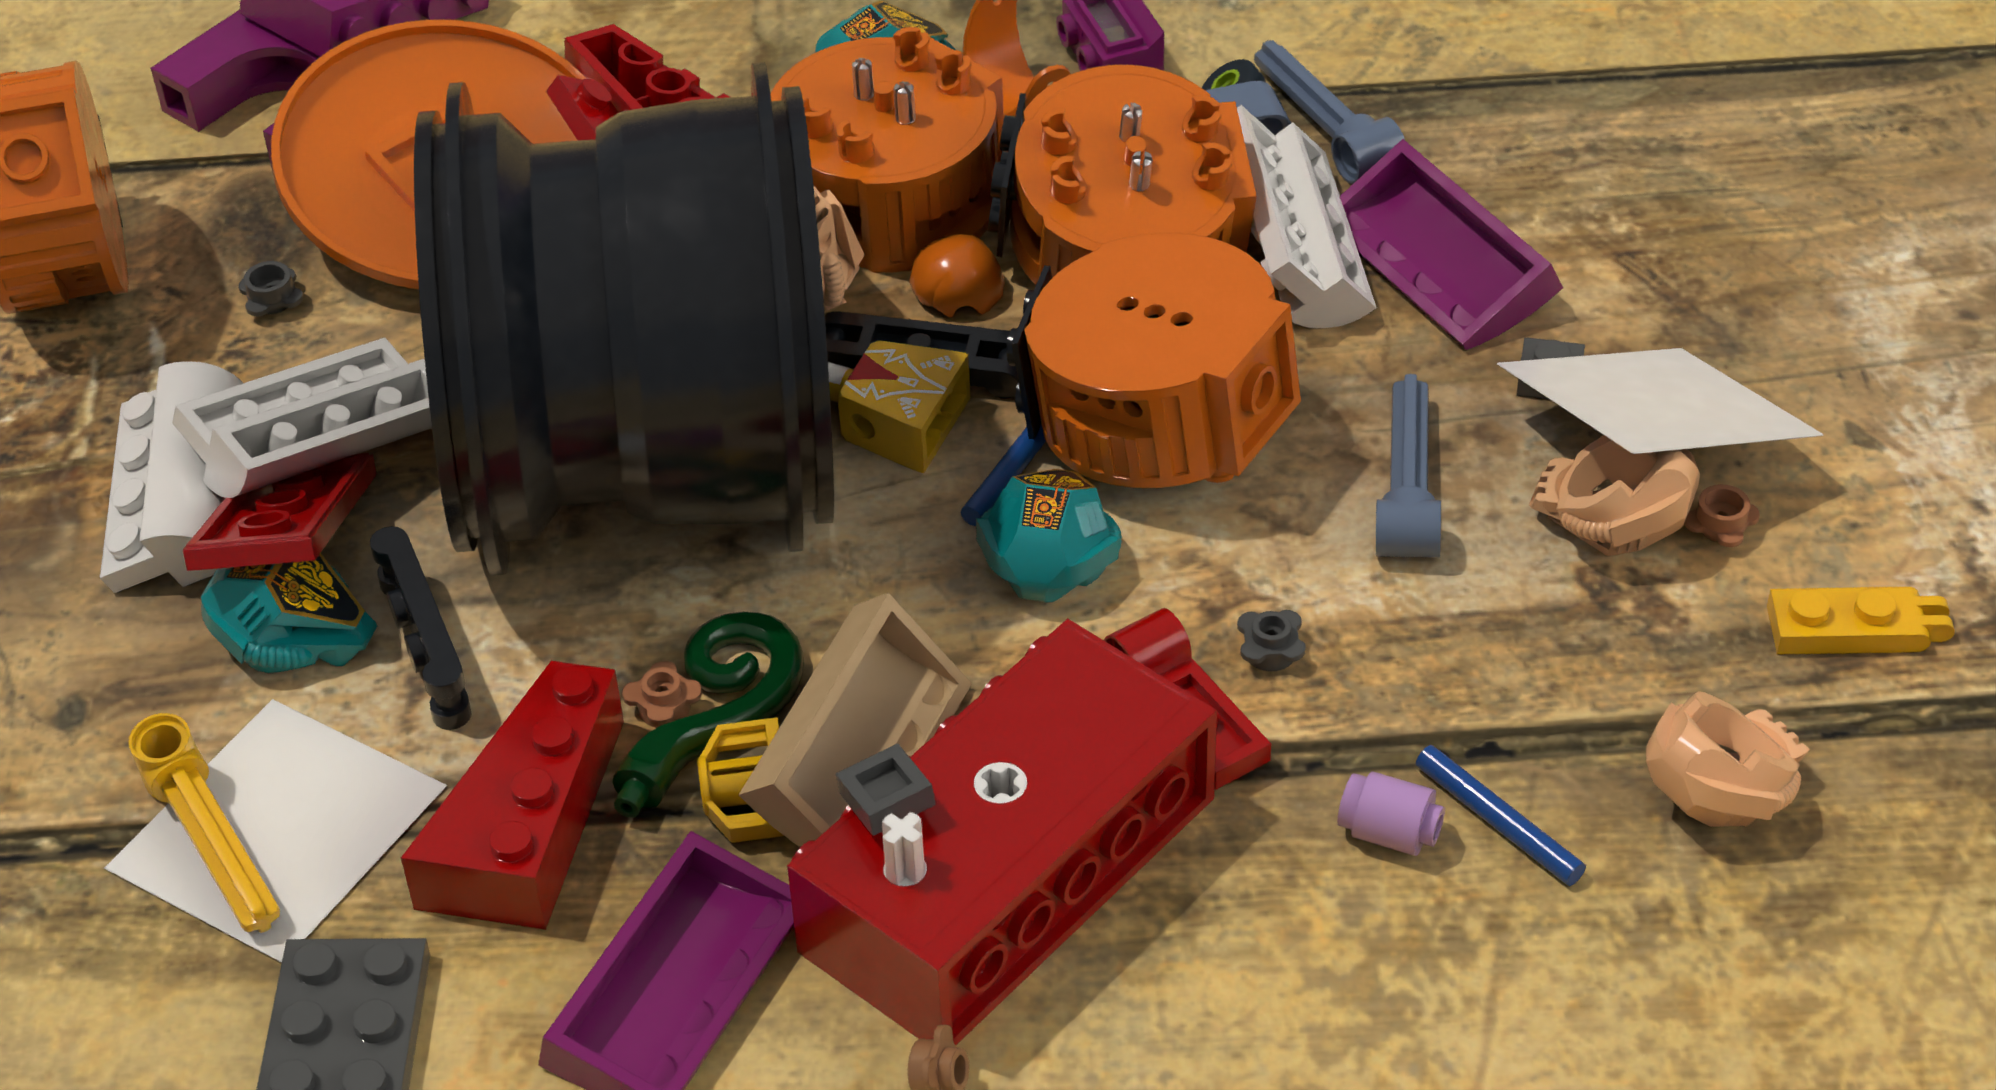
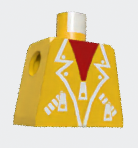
[828,340,970,473]

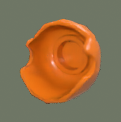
[909,234,1005,317]

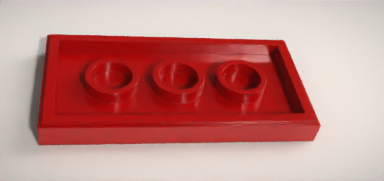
[183,453,377,571]

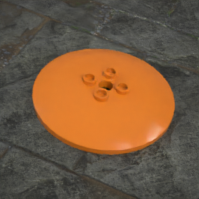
[271,20,585,290]

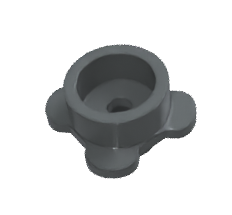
[239,261,303,316]
[1237,610,1306,671]

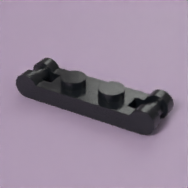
[825,311,1018,398]
[370,526,472,730]

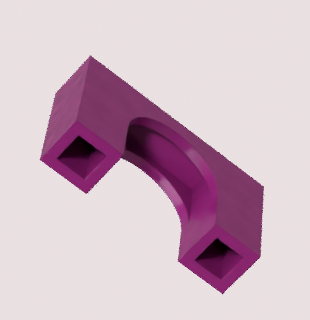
[240,0,489,57]
[150,9,320,172]

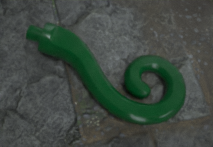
[612,611,804,818]

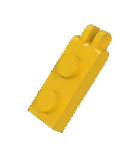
[1767,587,1955,655]

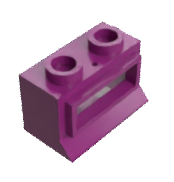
[1056,0,1164,71]

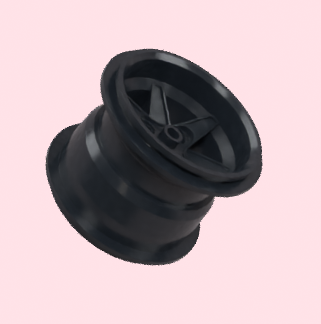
[414,62,834,576]

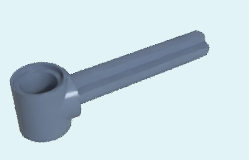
[1254,40,1405,184]
[1376,374,1441,558]

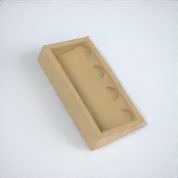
[739,593,972,847]

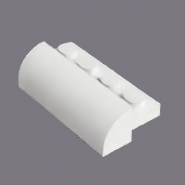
[1237,105,1377,329]
[172,338,432,498]
[100,361,243,593]

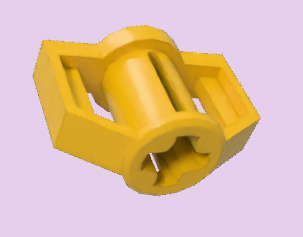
[697,717,784,843]

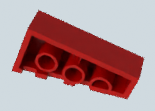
[565,24,730,113]
[401,661,624,930]

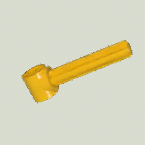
[128,713,280,933]

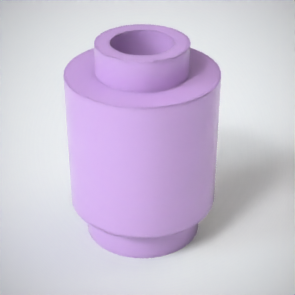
[1337,771,1445,856]

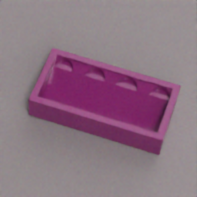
[1340,139,1563,350]
[538,831,794,1090]

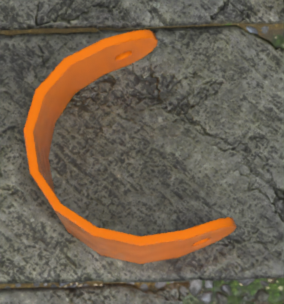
[963,0,1071,117]

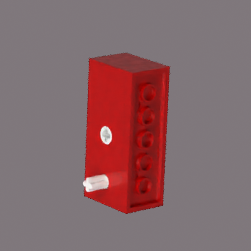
[787,618,1217,1046]

